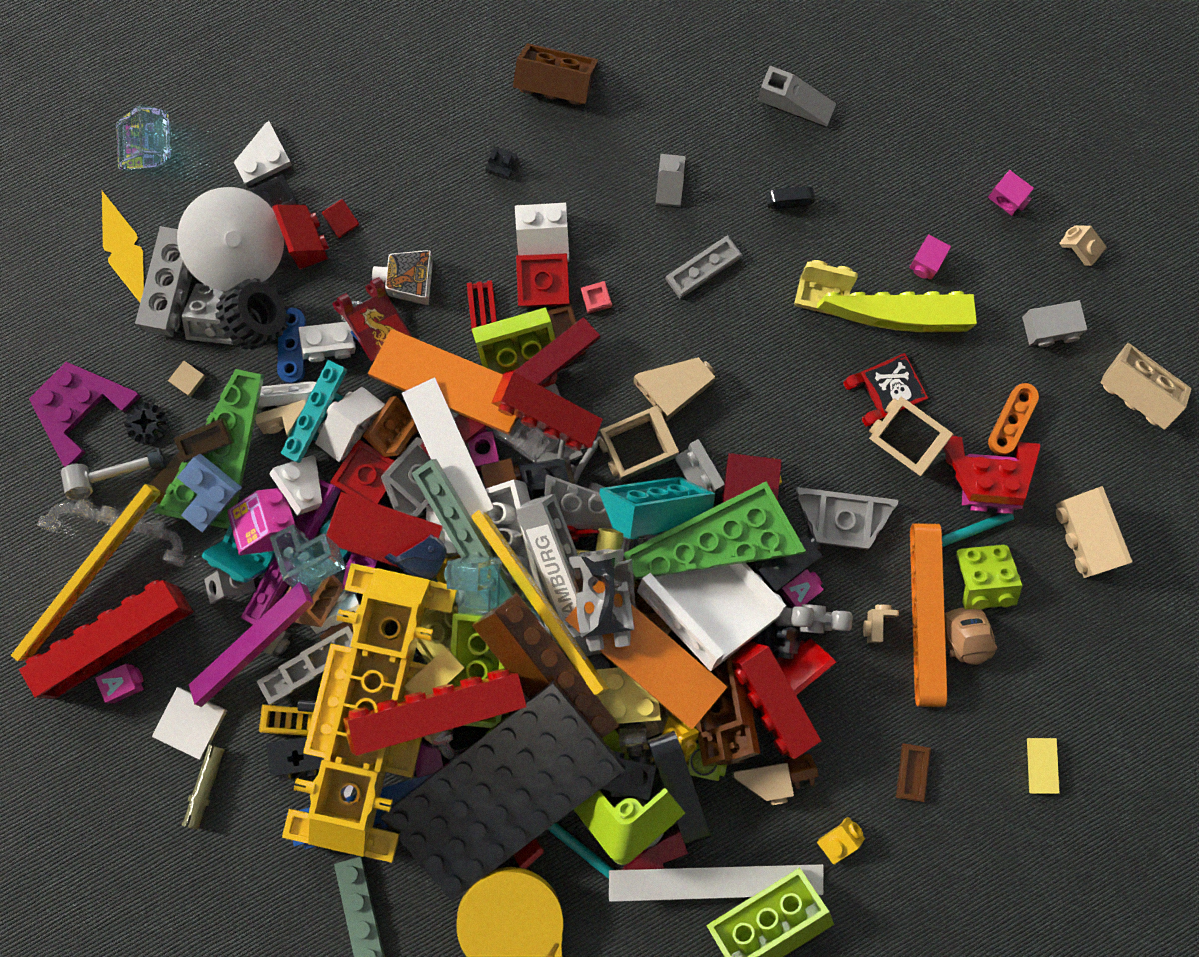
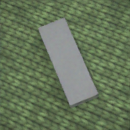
[665,235,742,299]

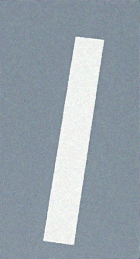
[609,865,823,901]

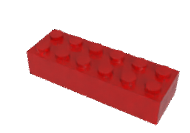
[19,580,193,699]
[343,669,526,756]

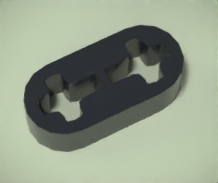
[766,186,815,209]

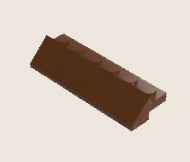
[472,593,619,739]
[693,648,760,767]

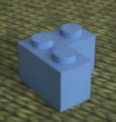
[177,454,242,532]

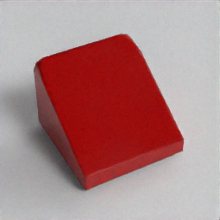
[322,199,360,238]
[513,838,544,869]

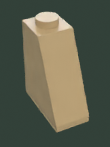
[633,357,715,421]

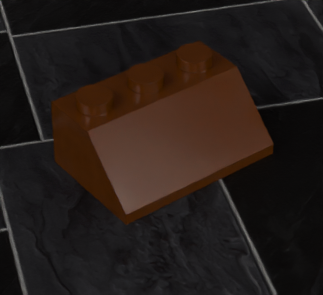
[513,43,599,105]

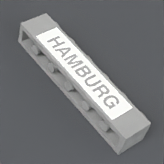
[515,494,601,656]

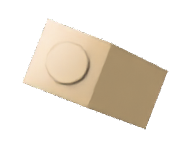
[731,763,794,805]

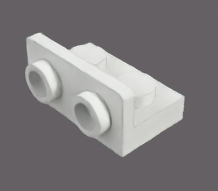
[299,322,356,362]

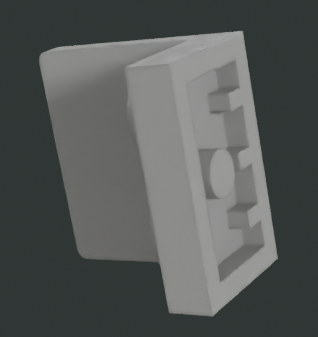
[182,283,233,345]

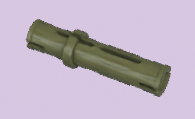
[182,745,225,830]

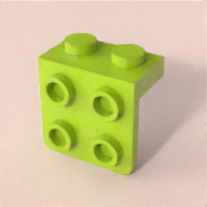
[956,545,1022,610]

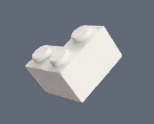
[315,387,385,462]

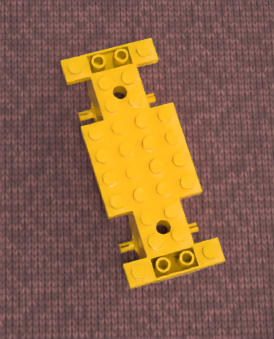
[282,563,458,863]

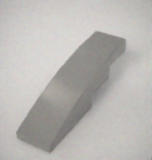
[257,626,353,705]

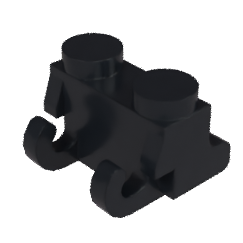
[753,625,802,659]

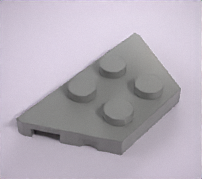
[381,437,471,517]
[796,487,898,550]

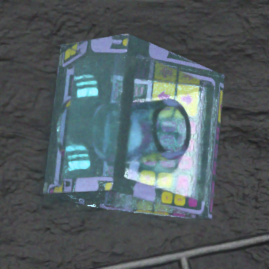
[116,104,172,170]

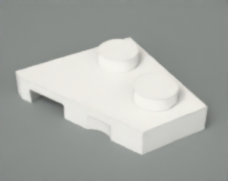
[234,122,292,187]

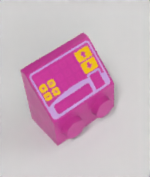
[227,488,297,555]

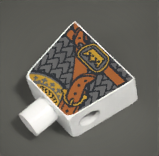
[372,250,433,305]

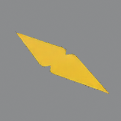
[102,191,144,302]

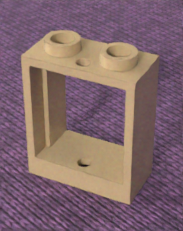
[869,396,954,476]
[597,405,679,482]

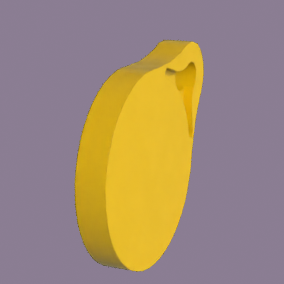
[457,867,563,957]

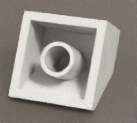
[515,203,569,262]

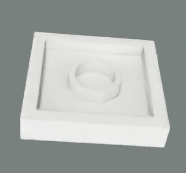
[152,687,227,760]

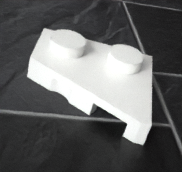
[270,455,322,516]
[310,589,361,634]

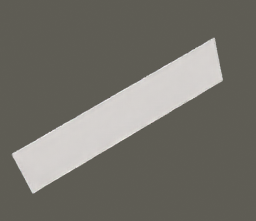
[402,377,493,518]

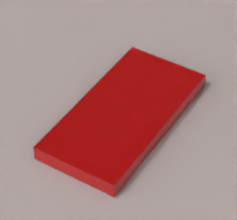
[323,492,443,568]

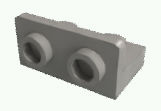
[675,439,725,494]

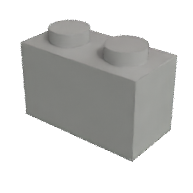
[1022,300,1087,347]

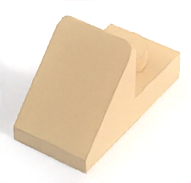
[255,399,306,437]

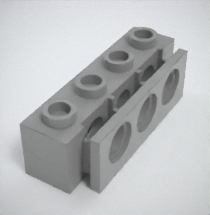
[135,226,192,337]

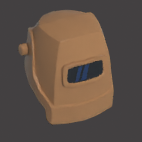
[944,608,997,665]

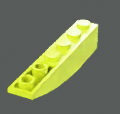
[817,291,977,332]

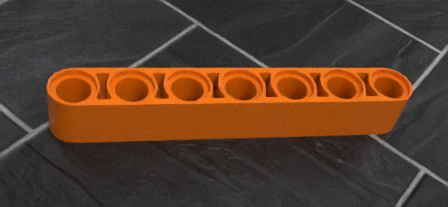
[910,524,947,707]

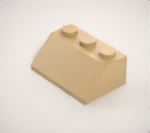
[1100,343,1192,430]
[1056,486,1132,578]

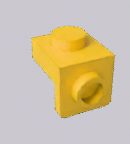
[817,817,865,864]

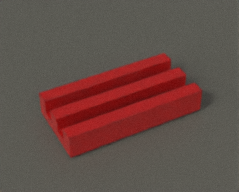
[467,280,497,334]

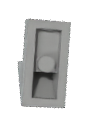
[655,154,685,207]

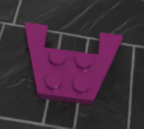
[29,362,141,467]

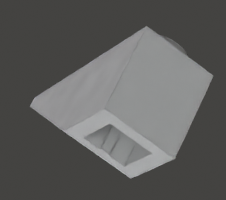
[758,66,836,126]

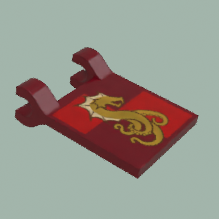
[332,277,412,361]

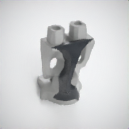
[569,548,634,651]

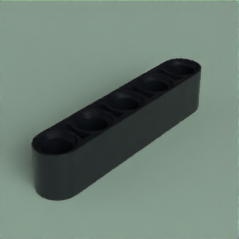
[648,731,711,846]

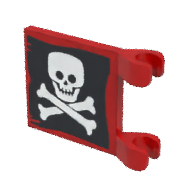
[843,353,928,426]

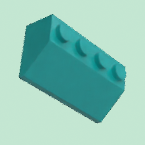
[599,477,715,539]

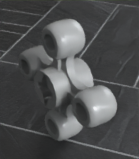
[775,604,853,634]

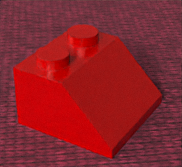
[272,205,329,269]
[776,639,836,695]

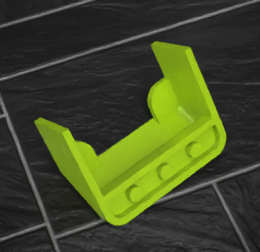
[573,730,685,865]

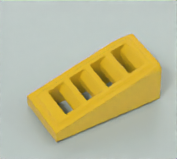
[259,704,313,736]

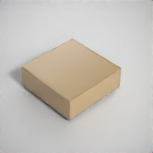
[168,361,206,397]

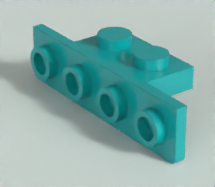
[281,360,347,463]

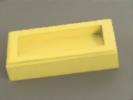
[404,648,465,695]
[1027,738,1059,793]

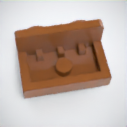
[363,396,418,457]

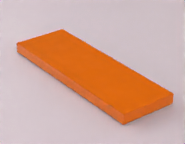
[368,329,518,435]
[565,581,727,730]

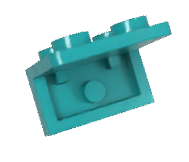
[202,525,278,583]

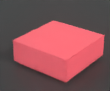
[581,281,612,314]

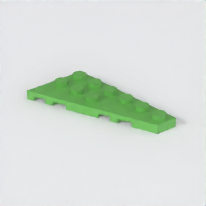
[153,369,264,529]
[623,482,806,580]

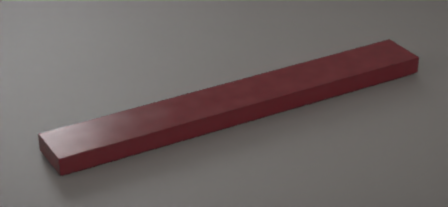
[420,317,601,459]

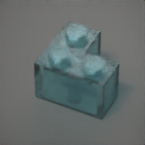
[270,524,346,588]
[444,555,501,615]

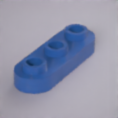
[277,308,306,384]

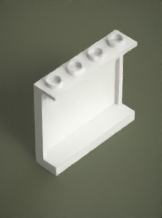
[637,563,786,671]

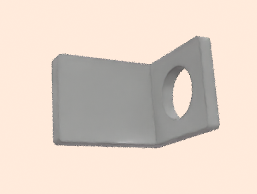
[204,570,256,604]

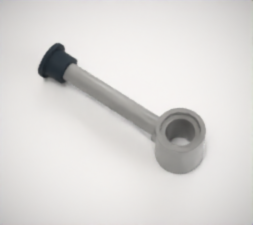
[61,448,166,500]

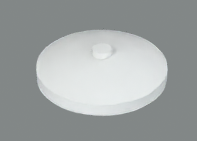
[177,187,284,291]

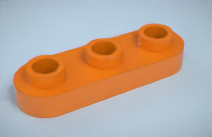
[988,383,1039,455]

